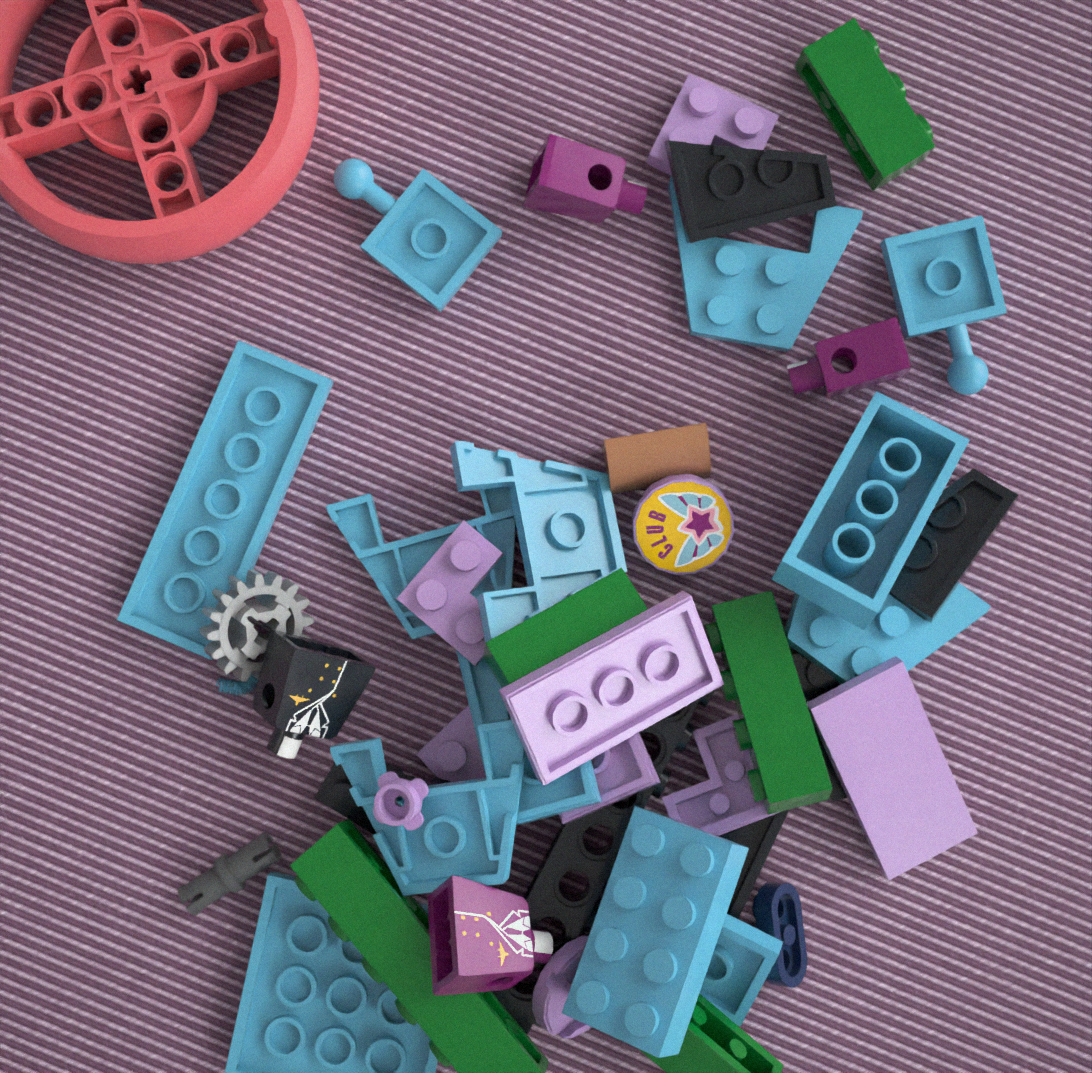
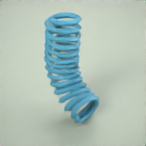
[216,673,258,696]

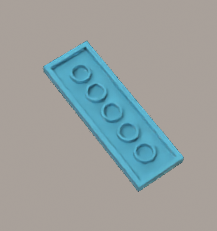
[117,340,334,660]

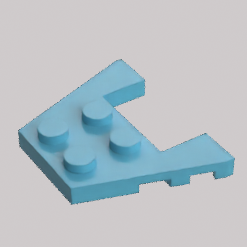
[668,176,863,352]
[450,441,627,642]
[326,452,516,640]
[784,583,991,684]
[330,718,526,896]

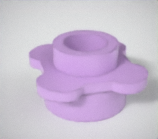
[373,771,429,831]

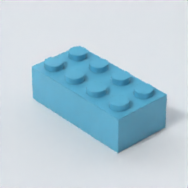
[771,391,970,630]
[562,806,749,1058]

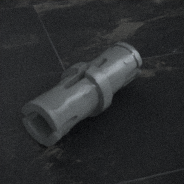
[178,831,282,916]

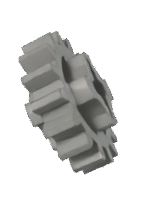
[199,569,314,682]

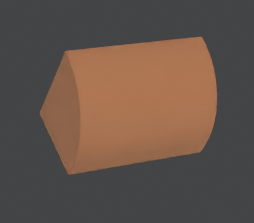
[602,423,711,494]

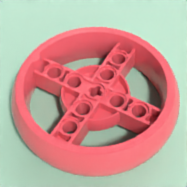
[0,0,320,264]

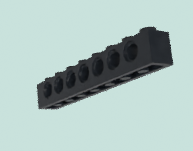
[492,690,715,1035]

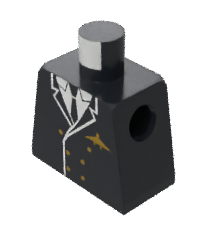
[253,629,376,759]

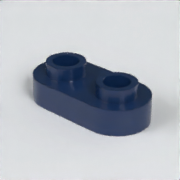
[752,882,807,988]

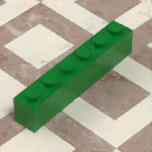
[290,819,549,1073]

